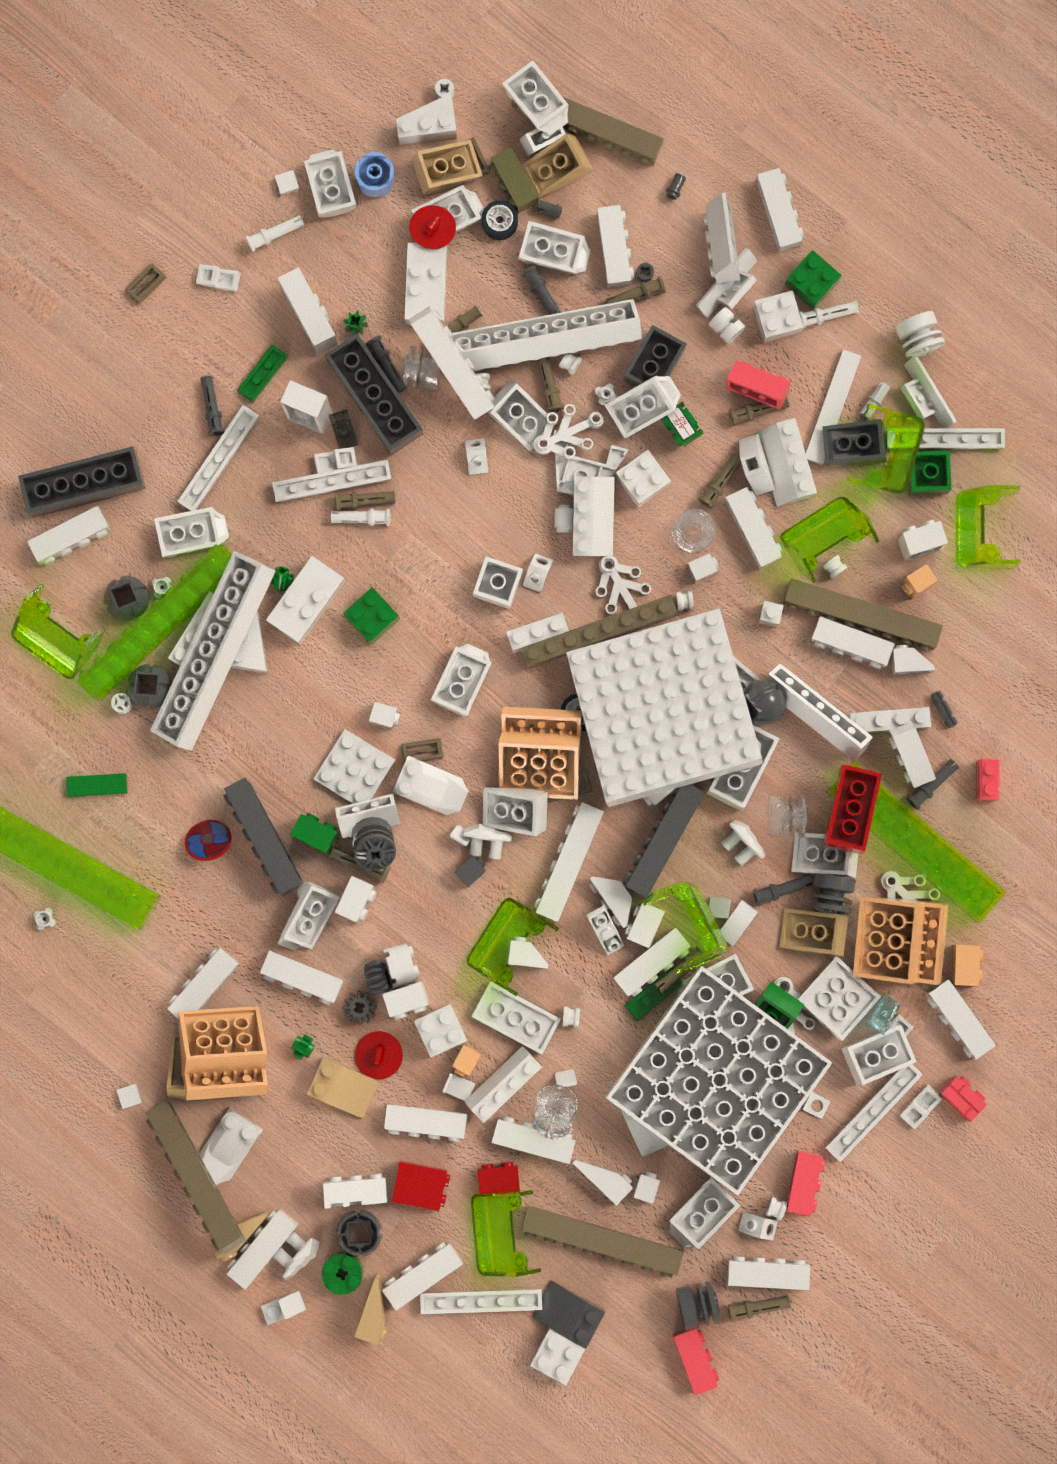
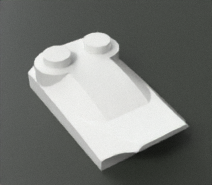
[502,61,569,135]
[304,149,357,218]
[411,185,484,232]
[518,221,591,274]
[605,376,681,438]
[154,507,229,558]
[431,644,492,717]
[393,755,469,815]
[277,882,340,950]
[677,954,754,996]
[199,1107,264,1185]
[668,1177,740,1249]

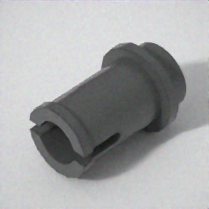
[666,173,686,200]
[537,200,562,219]

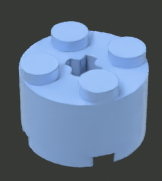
[355,152,395,197]

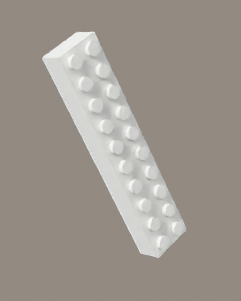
[451,299,642,371]
[150,551,275,751]

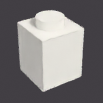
[687,553,719,584]
[758,601,784,627]
[369,702,401,729]
[633,1171,660,1204]

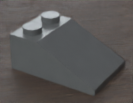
[822,419,887,465]
[532,1280,605,1348]

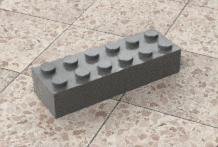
[325,334,423,455]
[18,446,146,518]
[223,777,304,896]
[623,784,705,899]

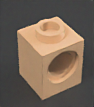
[452,1045,481,1077]

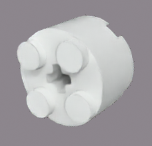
[383,943,420,988]

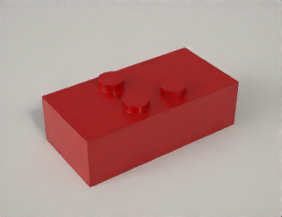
[823,764,882,854]

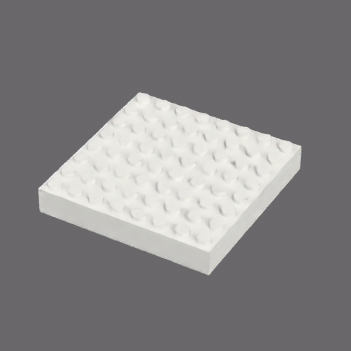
[566,608,764,807]
[604,966,832,1196]

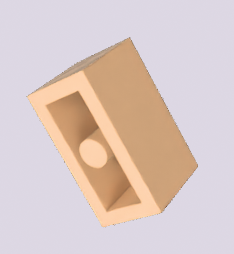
[902,564,938,599]
[952,945,983,986]

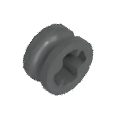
[636,263,654,282]

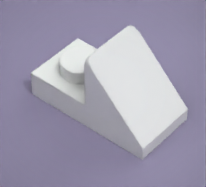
[261,1290,306,1325]

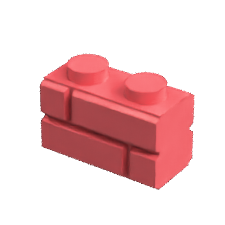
[976,759,1000,801]
[939,1076,987,1122]

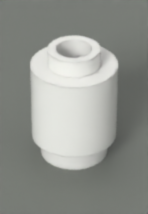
[554,505,574,533]

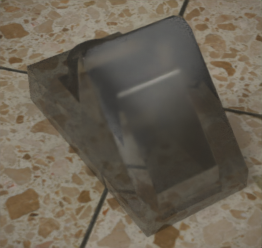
[329,409,358,449]

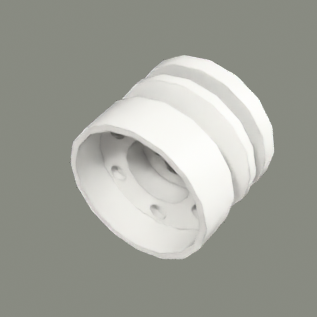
[895,311,946,359]

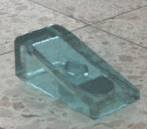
[867,994,901,1035]

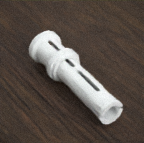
[245,215,304,252]
[799,301,859,329]
[331,508,391,526]

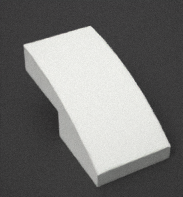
[196,264,241,292]
[313,447,357,474]
[717,900,758,946]
[900,1084,943,1129]

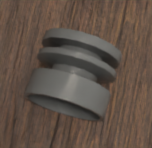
[351,817,396,871]
[809,873,856,914]
[676,1281,720,1331]

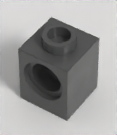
[455,856,486,887]

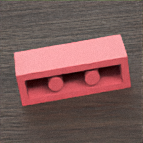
[726,360,790,410]
[786,1150,825,1216]
[673,1329,719,1395]

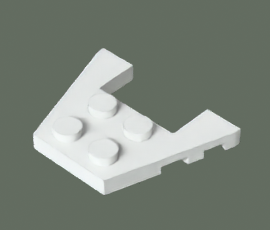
[554,430,628,496]

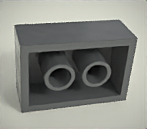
[623,325,687,387]

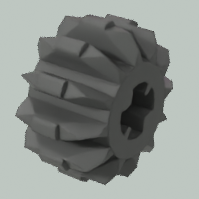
[364,960,391,995]
[343,991,377,1025]

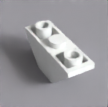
[739,434,775,496]
[588,876,632,928]
[586,905,625,956]

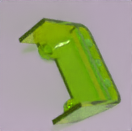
[846,404,925,494]
[956,485,1020,569]
[780,497,879,583]
[11,583,105,679]
[643,881,727,974]
[467,898,559,996]
[471,1190,541,1277]

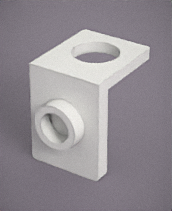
[465,438,488,475]
[523,553,553,592]
[442,1073,475,1101]
[800,1092,830,1119]
[738,1212,778,1240]

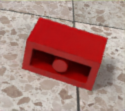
[477,1161,520,1194]

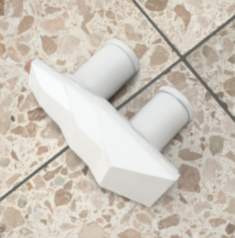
[721,819,766,866]
[463,824,512,859]
[274,1232,320,1280]

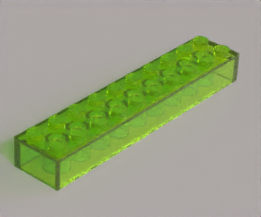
[77,543,232,702]
[826,761,1006,923]
[0,806,162,930]

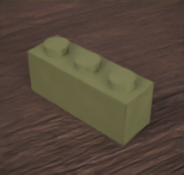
[489,147,539,213]

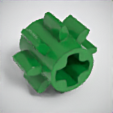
[344,310,368,335]
[270,566,294,591]
[291,1034,316,1060]

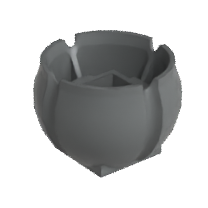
[104,576,149,621]
[127,664,172,709]
[744,679,786,725]
[336,1210,382,1257]

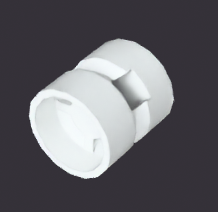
[709,307,746,344]

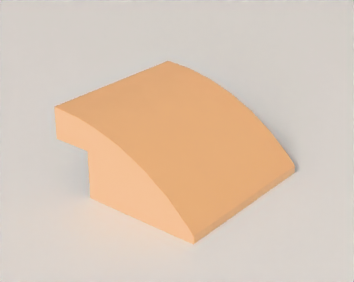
[499,707,582,800]
[853,896,949,985]
[179,1006,268,1101]

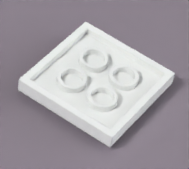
[314,729,396,804]
[797,956,881,1041]

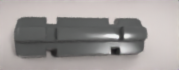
[931,691,958,728]

